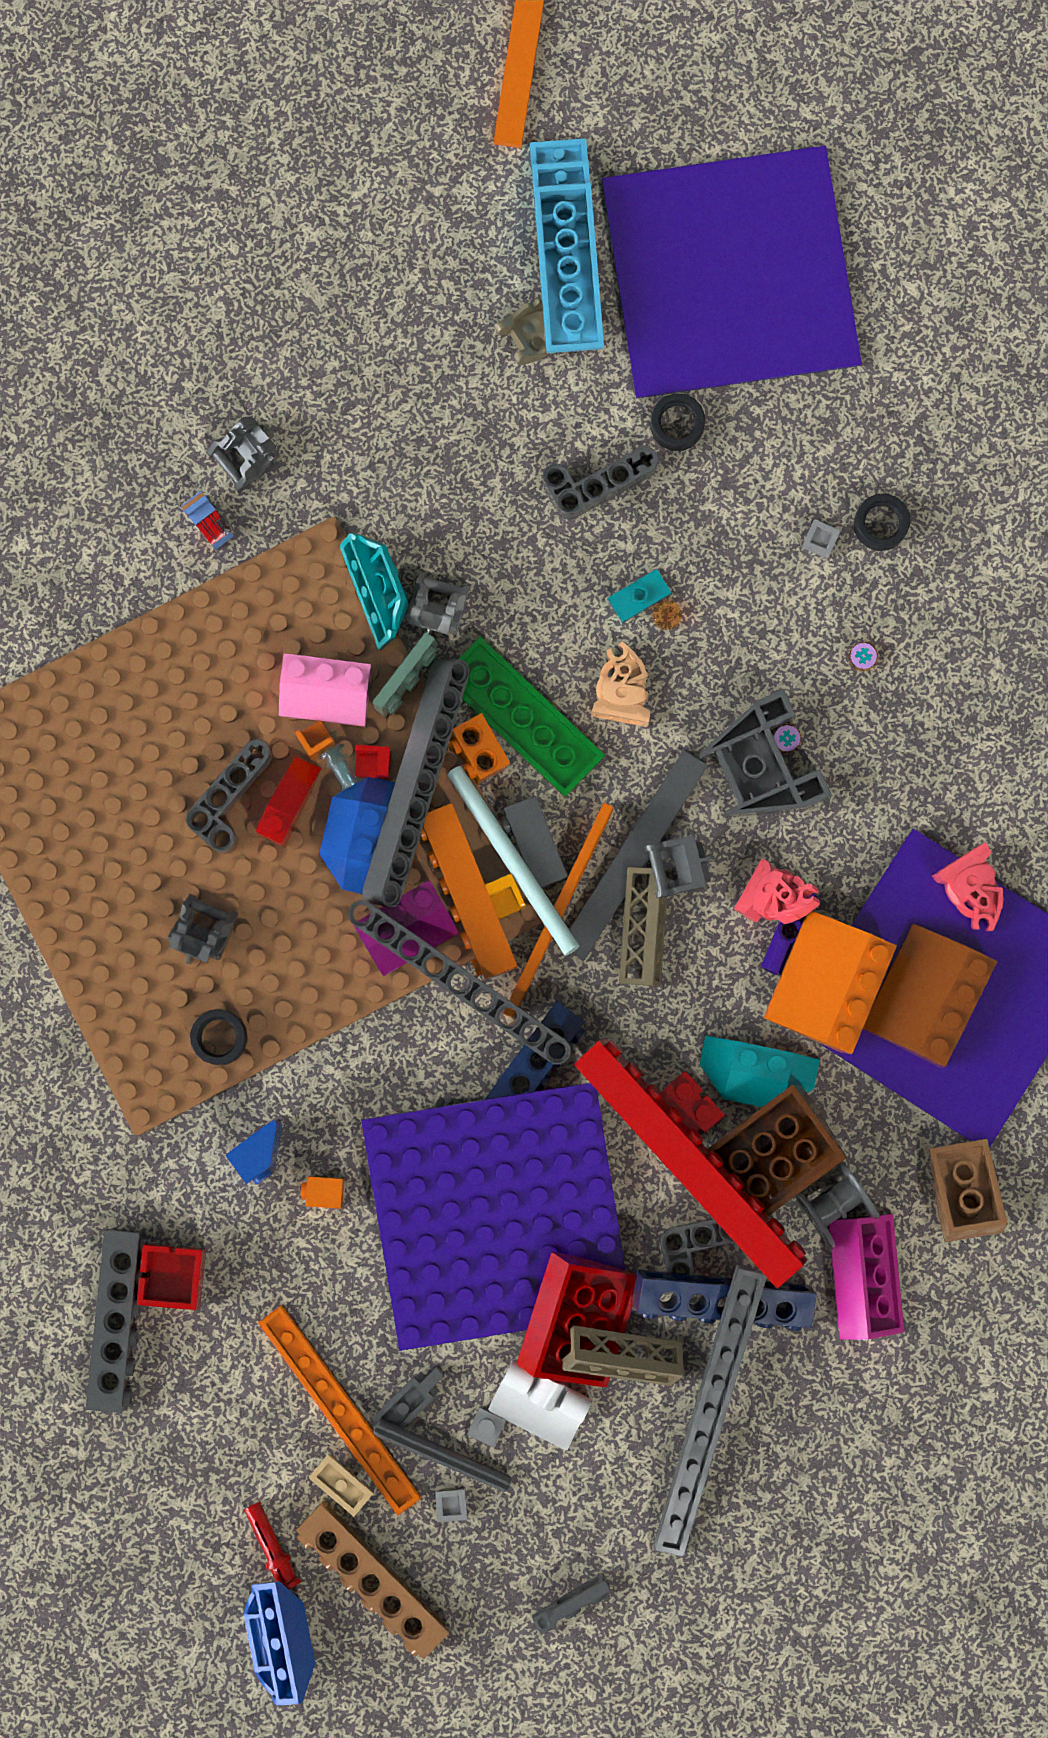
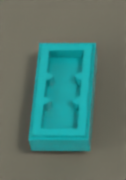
[607,569,672,624]

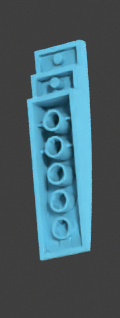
[530,139,604,353]

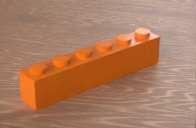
[421,803,518,981]

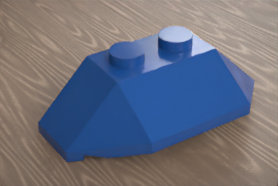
[319,777,395,894]
[243,1581,315,1705]

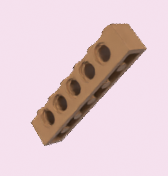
[296,1500,450,1659]

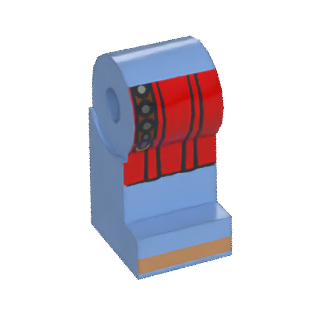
[181,491,234,550]

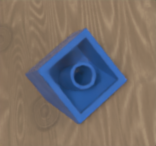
[225,1119,282,1185]

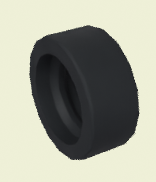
[650,393,705,451]
[853,493,910,551]
[190,1009,248,1065]

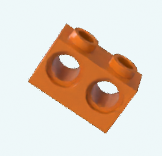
[448,713,511,785]

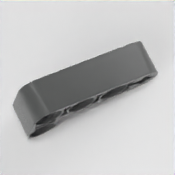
[543,447,658,519]
[186,739,272,854]
[660,1214,773,1274]

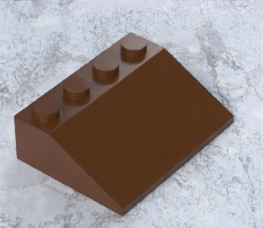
[707,1084,847,1216]

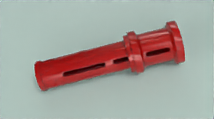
[243,1501,302,1589]

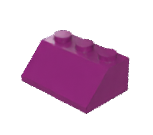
[353,880,459,977]

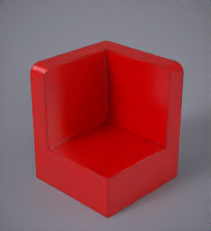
[355,745,392,780]

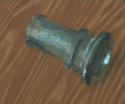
[318,744,359,790]

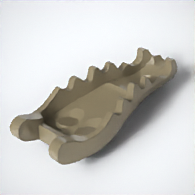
[494,298,602,365]

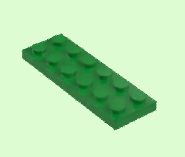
[458,637,605,798]

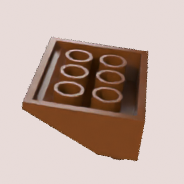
[863,923,998,1068]

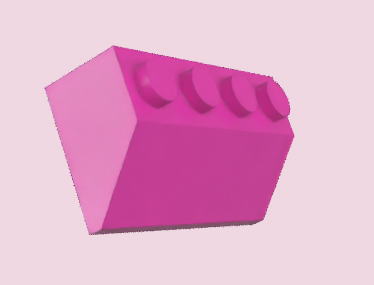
[829,1214,904,1340]

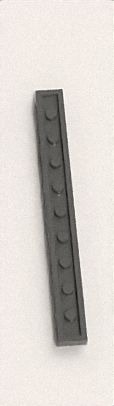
[653,1265,767,1556]

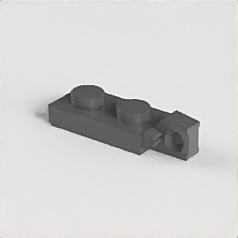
[371,1366,445,1429]
[532,1573,610,1634]

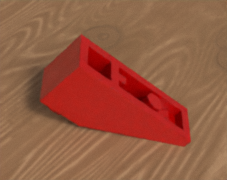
[255,756,322,847]

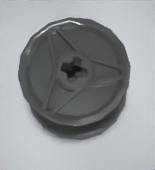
[795,1161,879,1250]

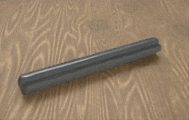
[374,1419,512,1492]

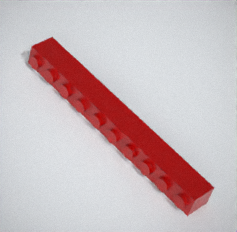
[574,1038,808,1289]

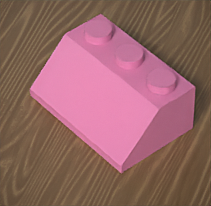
[279,653,373,727]

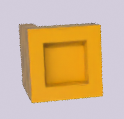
[485,874,526,919]

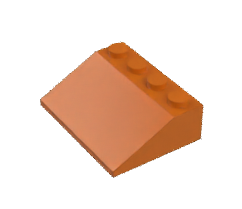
[763,911,897,1055]

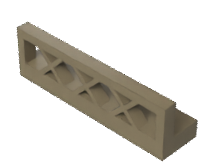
[619,867,669,988]
[562,1326,684,1386]

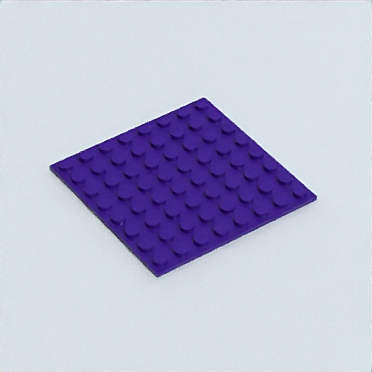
[602,145,862,399]
[815,829,1048,1148]
[361,1082,632,1351]

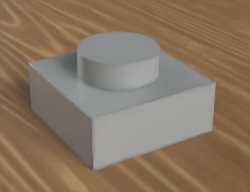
[802,519,840,559]
[467,1406,506,1448]
[435,1488,468,1522]

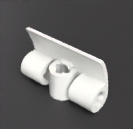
[488,1359,593,1450]

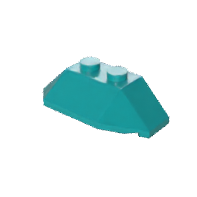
[339,532,409,650]
[699,1036,820,1107]

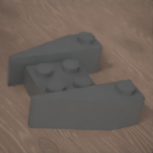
[699,689,832,818]

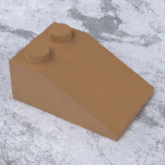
[929,1139,1008,1242]

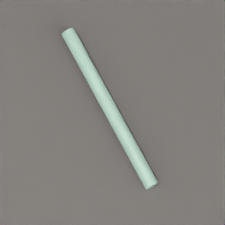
[447,766,580,956]

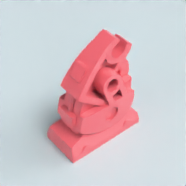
[932,842,1004,931]
[734,859,820,924]

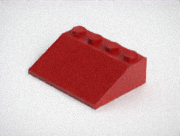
[516,1252,636,1388]

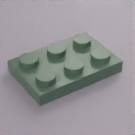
[372,632,438,718]

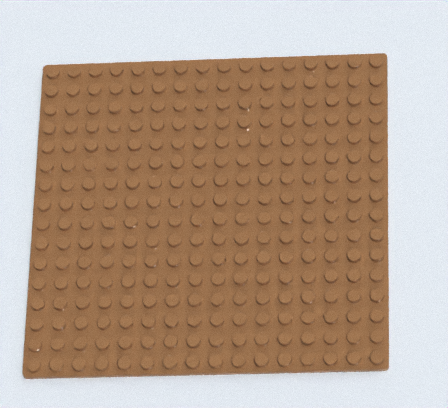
[0,517,543,1135]

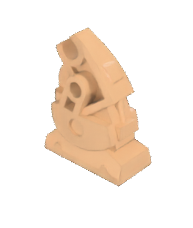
[591,642,650,727]

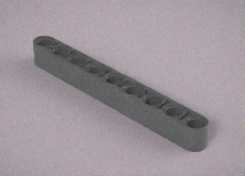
[362,658,469,908]
[348,900,571,1064]

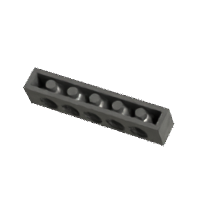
[85,1229,148,1413]

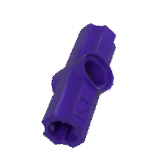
[760,887,817,976]

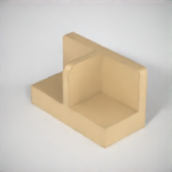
[309,1453,374,1517]

